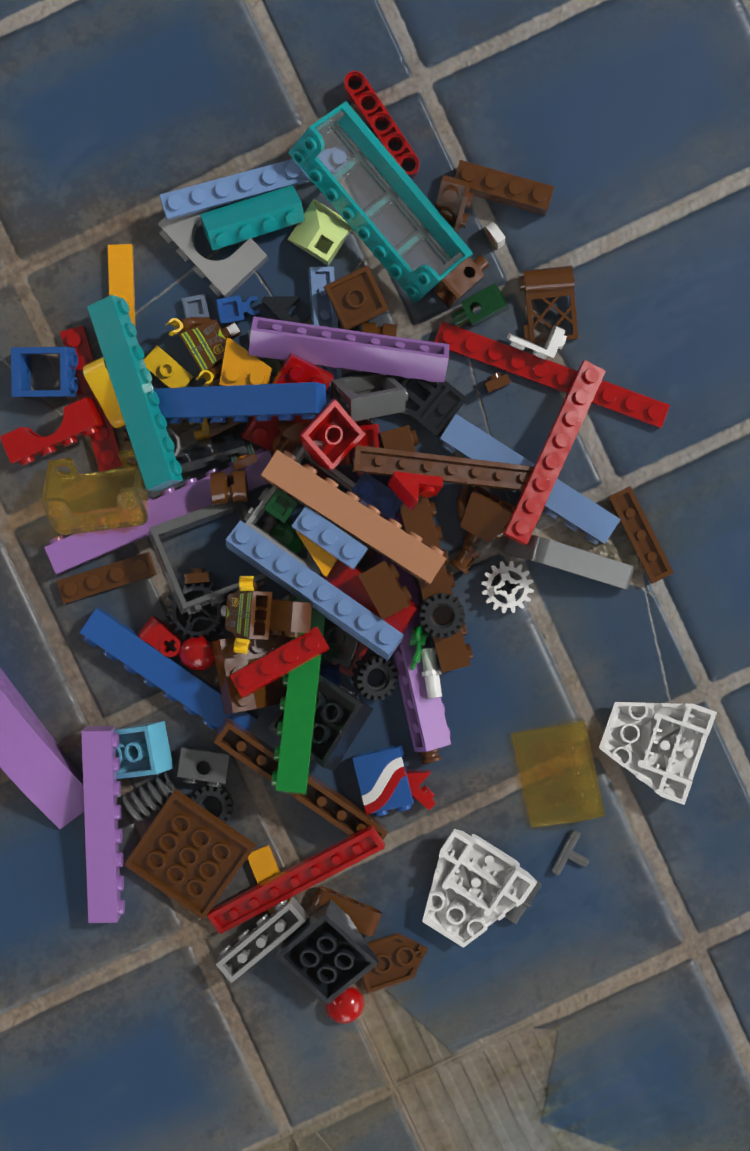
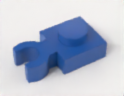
[215,295,260,324]

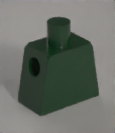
[451,283,510,327]

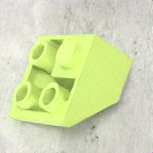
[287,199,352,266]

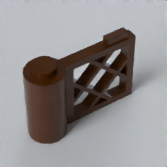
[518,265,579,344]

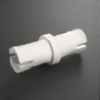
[421,648,442,699]

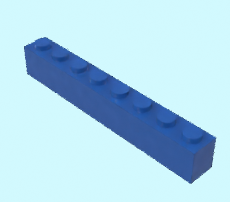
[153,382,326,424]
[79,608,258,731]

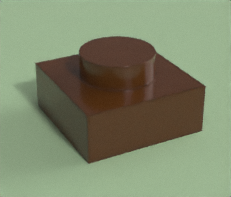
[483,372,511,394]
[184,568,212,584]

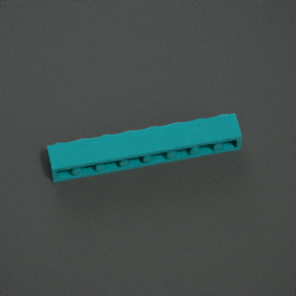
[87,295,183,491]

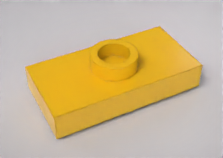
[144,345,195,388]

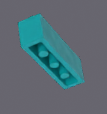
[200,185,305,251]

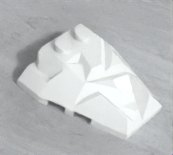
[599,702,717,805]
[422,829,537,948]

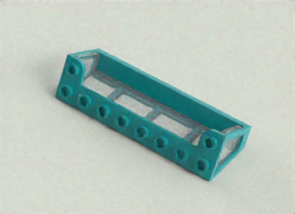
[288,101,473,303]

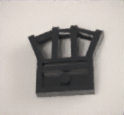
[396,377,468,437]

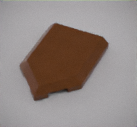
[362,933,428,994]

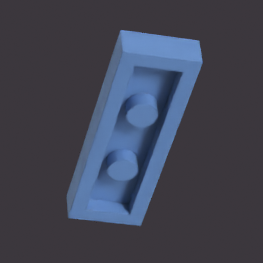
[292,506,368,570]

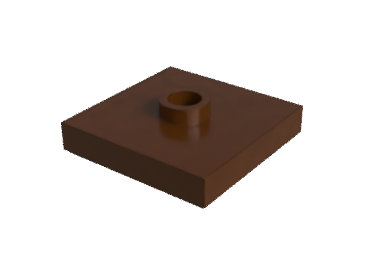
[323,265,389,330]

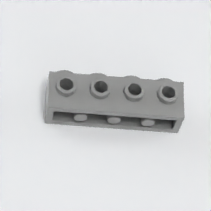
[216,897,309,983]

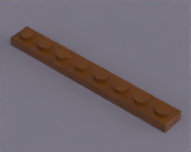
[352,445,534,491]

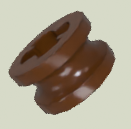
[418,748,442,764]

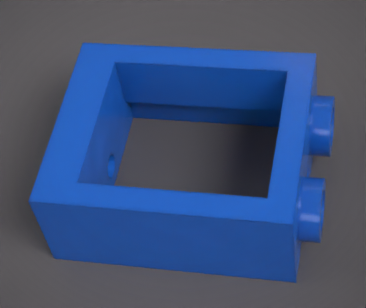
[11,347,79,397]

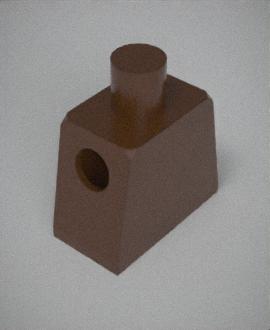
[433,255,489,309]

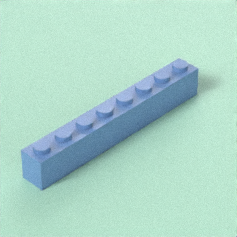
[439,414,621,546]
[225,520,404,661]

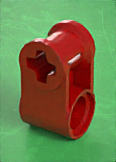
[137,615,184,657]

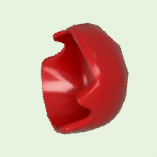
[179,636,215,671]
[325,986,365,1024]

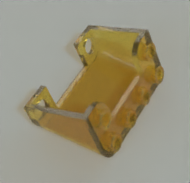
[41,450,148,535]

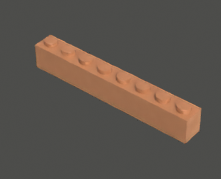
[261,450,447,586]

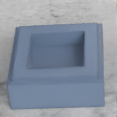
[181,294,210,318]

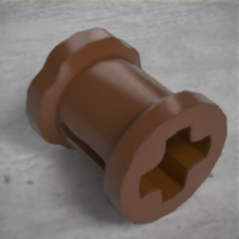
[450,543,481,575]

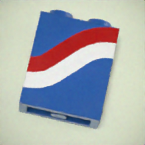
[352,744,416,817]

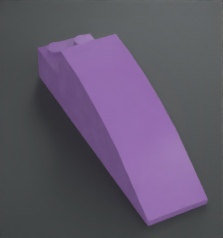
[0,668,84,829]

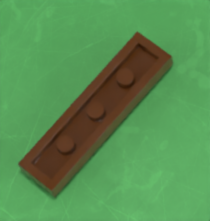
[608,486,674,584]
[56,552,157,604]

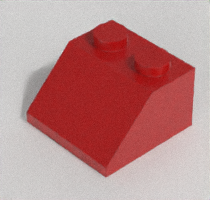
[300,399,366,470]

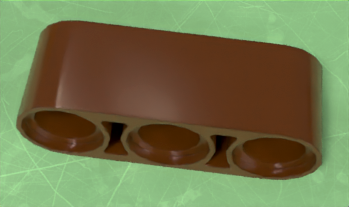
[309,886,383,936]

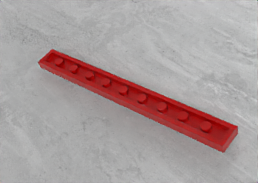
[435,321,670,428]

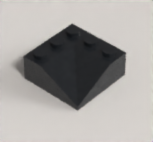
[268,674,374,771]
[275,899,379,1005]

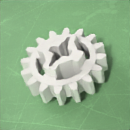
[481,561,534,613]

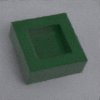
[264,489,299,524]

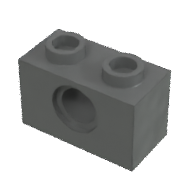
[177,745,231,787]

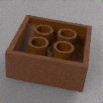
[212,631,292,715]

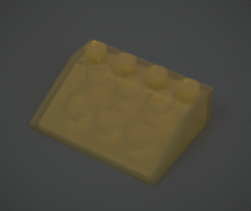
[511,718,605,828]

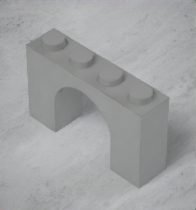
[158,206,269,298]

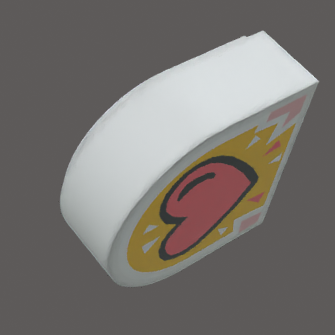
[484,222,505,250]

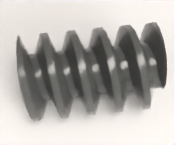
[122,773,175,821]

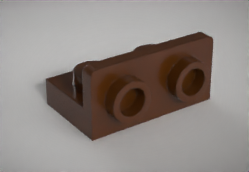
[435,175,474,234]

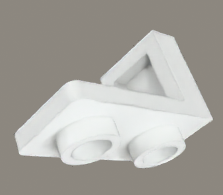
[507,325,567,360]

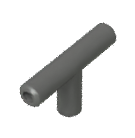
[551,829,589,876]

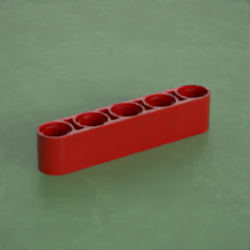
[344,71,420,179]

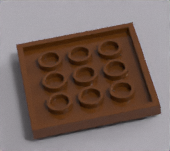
[124,789,256,920]

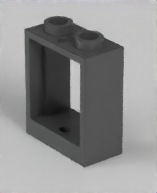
[331,372,408,422]

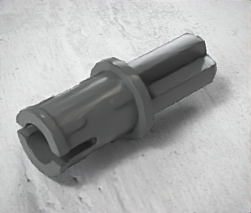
[505,877,542,924]

